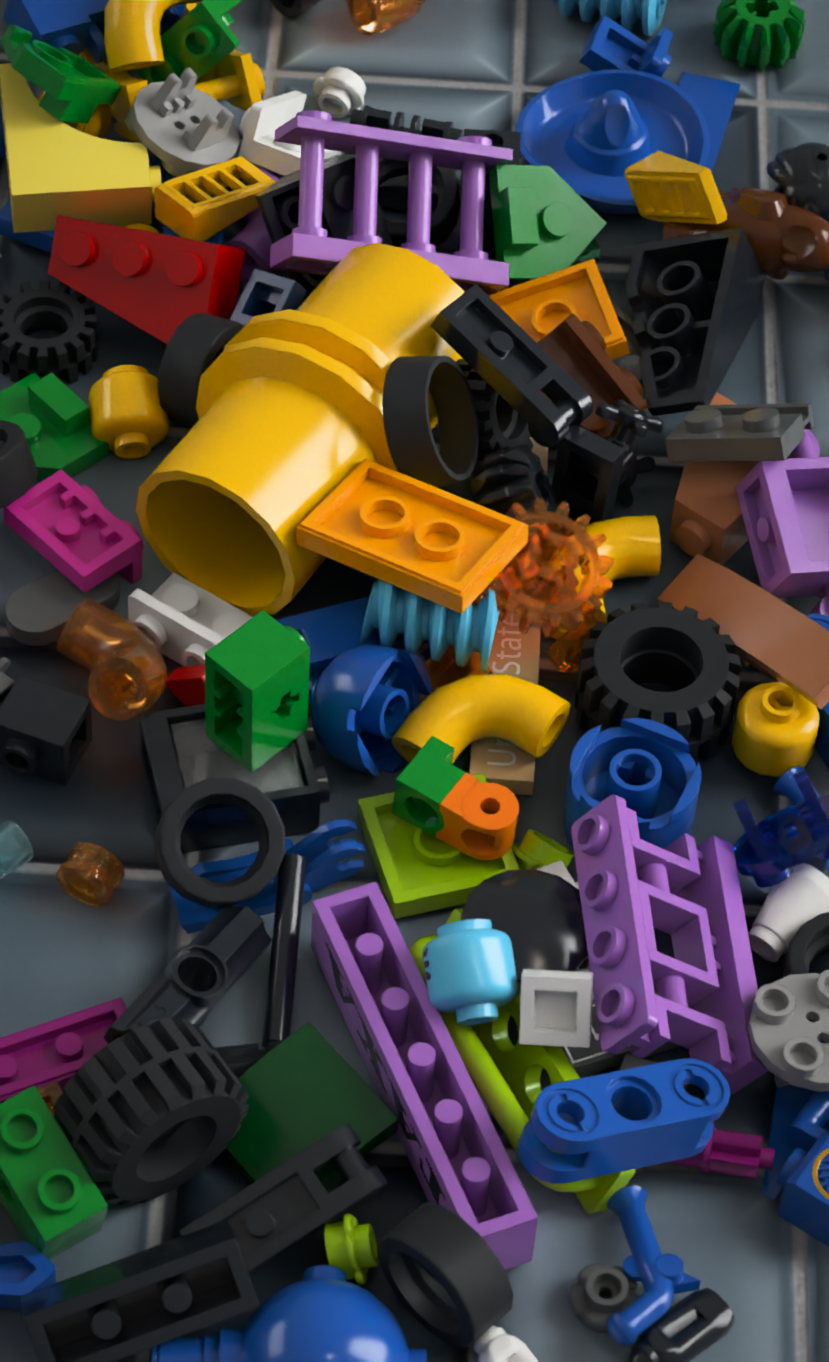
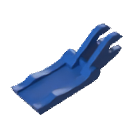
[166,819,366,934]

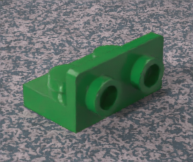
[136,0,243,85]

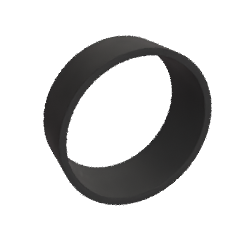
[382,356,479,488]

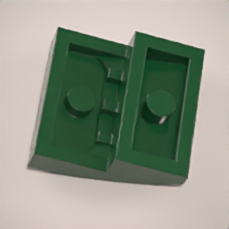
[223,1022,399,1193]

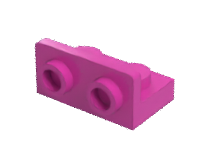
[4,469,144,593]

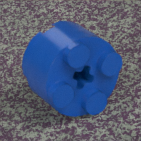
[563,718,702,849]

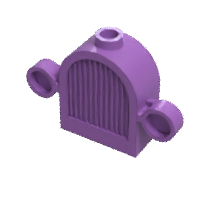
[735,429,829,617]

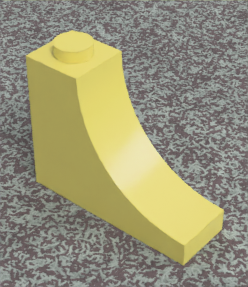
[0,63,162,233]

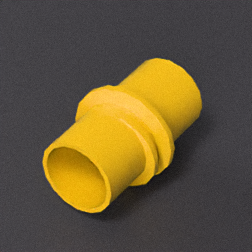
[136,243,465,616]

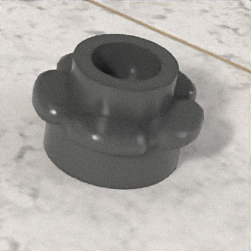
[569,1263,640,1333]

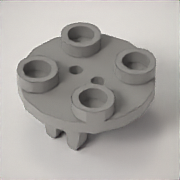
[125,68,240,177]
[747,969,829,1092]

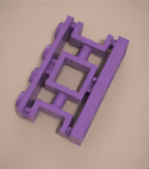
[571,794,768,1096]

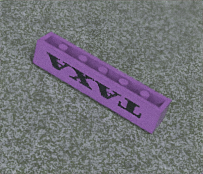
[311,881,538,1270]

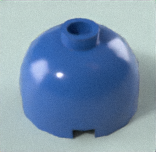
[310,644,431,776]

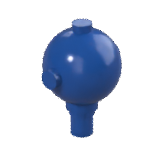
[151,1265,427,1362]

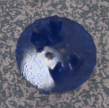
[733,769,829,888]

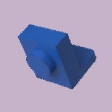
[579,15,673,77]

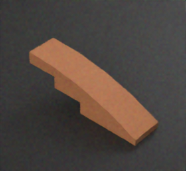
[657,553,829,710]

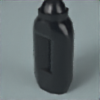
[628,1288,735,1362]

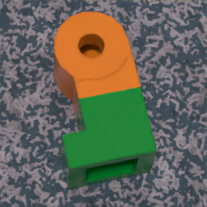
[392,736,519,860]

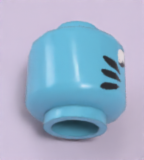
[423,919,519,1025]

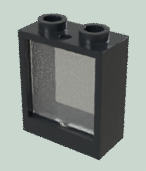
[139,704,330,853]

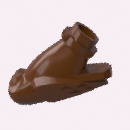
[663,186,829,280]

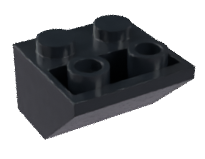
[255,154,393,305]

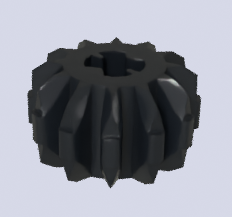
[470,444,560,552]

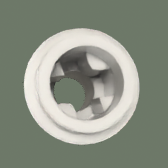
[748,862,829,962]

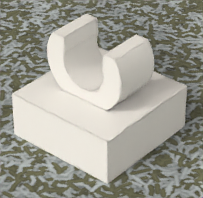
[519,969,593,1048]

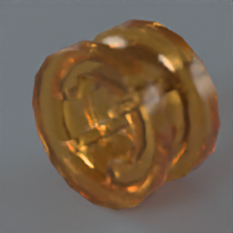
[56,842,125,907]

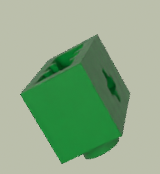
[205,610,310,773]
[0,1085,108,1260]

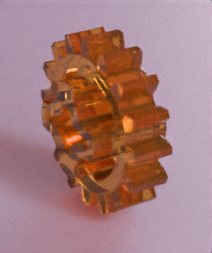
[481,498,614,637]

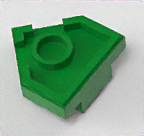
[0,24,121,123]
[489,164,607,283]
[0,372,109,481]

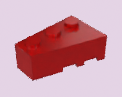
[48,215,245,344]

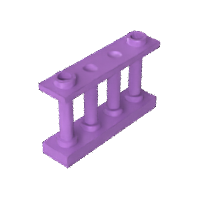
[270,110,513,295]

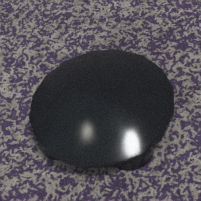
[460,869,588,983]

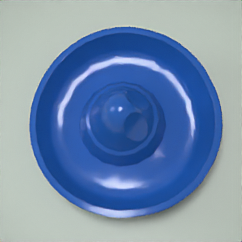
[515,69,710,215]

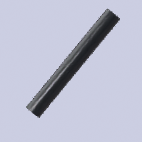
[262,854,307,1049]

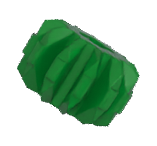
[713,0,805,72]

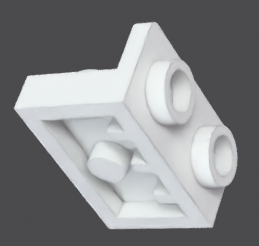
[238,90,345,176]
[128,572,252,667]

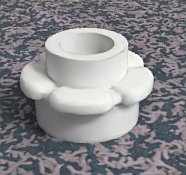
[313,67,366,118]

